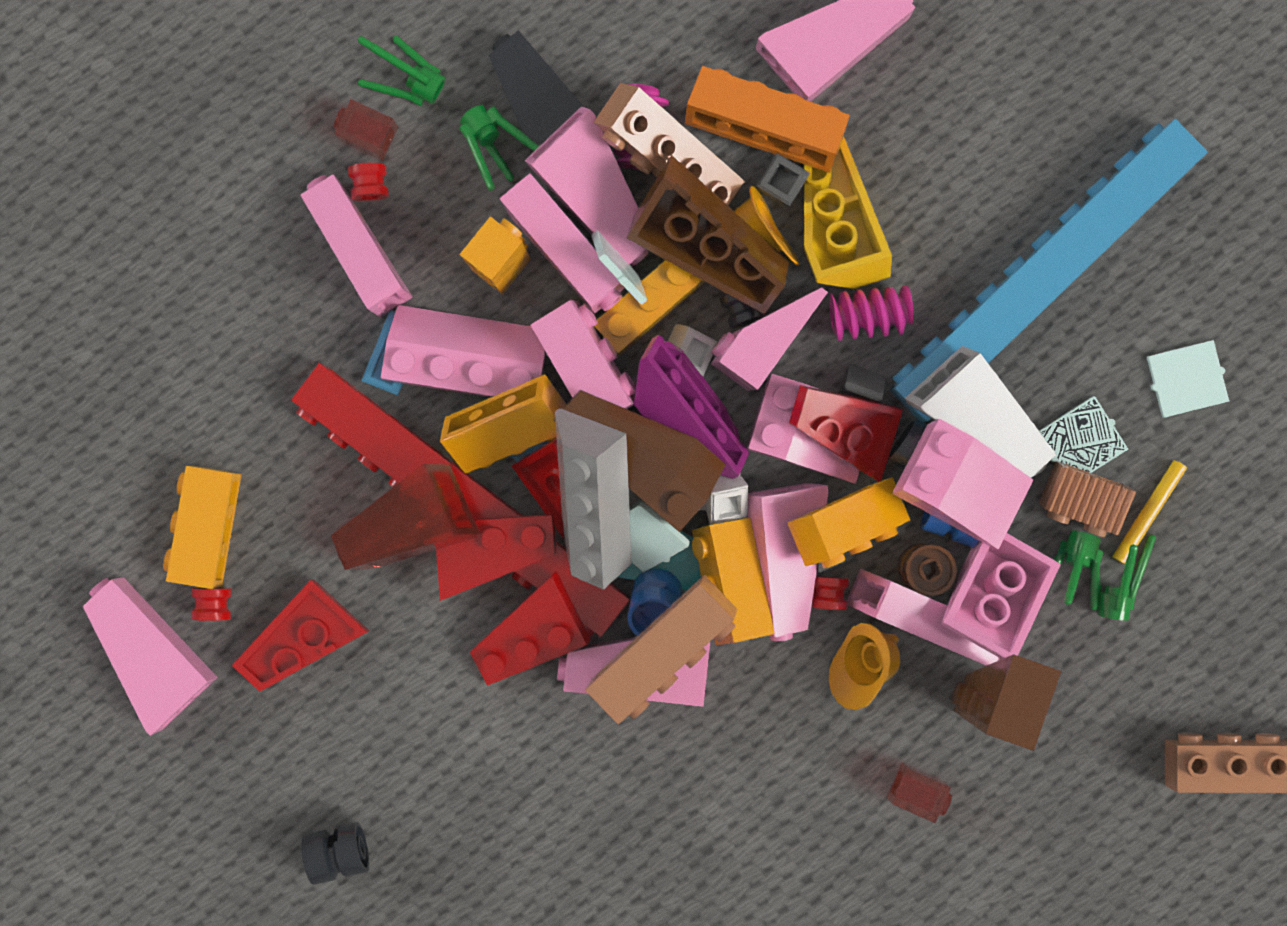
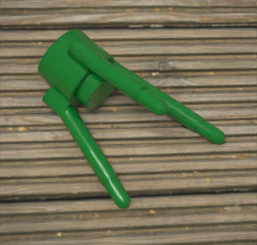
[357,36,446,107]
[459,105,539,191]
[1054,530,1103,611]
[1090,534,1156,621]

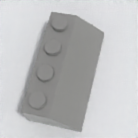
[555,408,632,589]

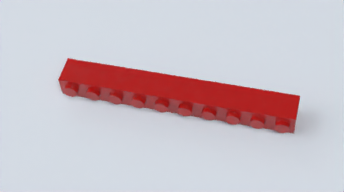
[291,363,630,637]

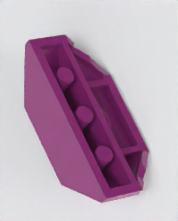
[634,335,749,479]

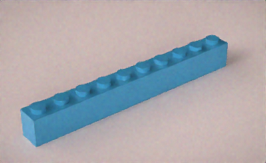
[889,118,1208,423]

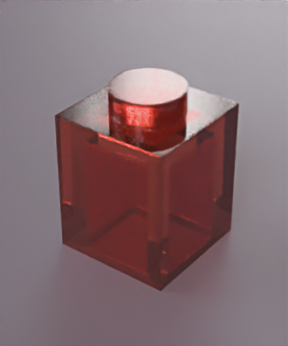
[334,99,399,161]
[887,762,952,823]

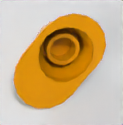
[734,186,800,265]
[829,623,900,710]

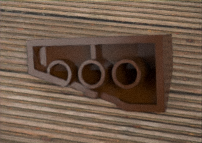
[553,389,726,532]

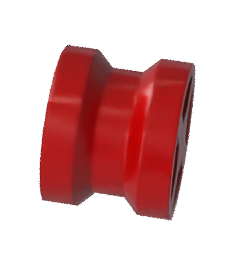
[348,163,389,201]
[811,575,849,610]
[191,587,232,621]

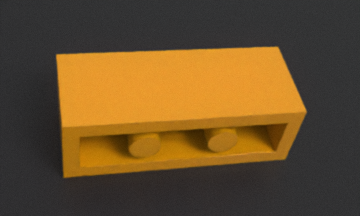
[459,216,531,295]
[594,260,705,357]
[440,374,567,474]
[163,466,242,589]
[787,477,910,568]
[692,518,775,645]

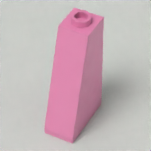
[756,0,915,102]
[525,106,649,266]
[500,173,625,313]
[301,174,413,317]
[745,483,828,641]
[847,569,1000,666]
[83,577,218,736]
[557,636,710,707]

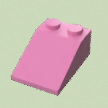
[711,287,828,391]
[746,374,860,484]
[892,419,1033,550]
[941,533,1061,659]

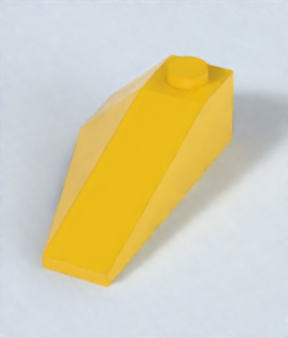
[804,136,892,289]

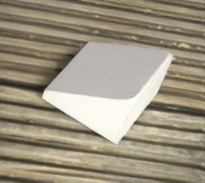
[668,324,717,376]
[705,475,748,525]

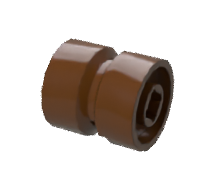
[897,543,957,596]

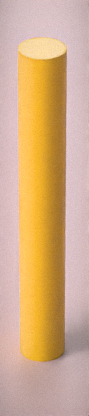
[1112,460,1187,565]

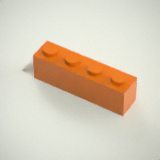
[685,66,850,173]

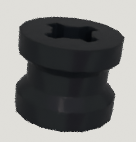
[719,294,766,328]

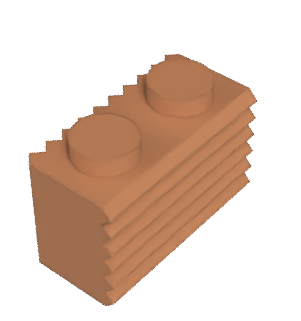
[1039,461,1136,537]

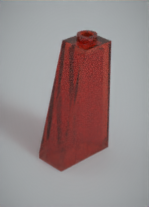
[331,464,480,570]

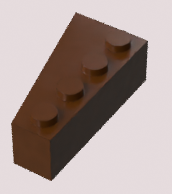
[627,155,789,314]
[951,654,1062,751]

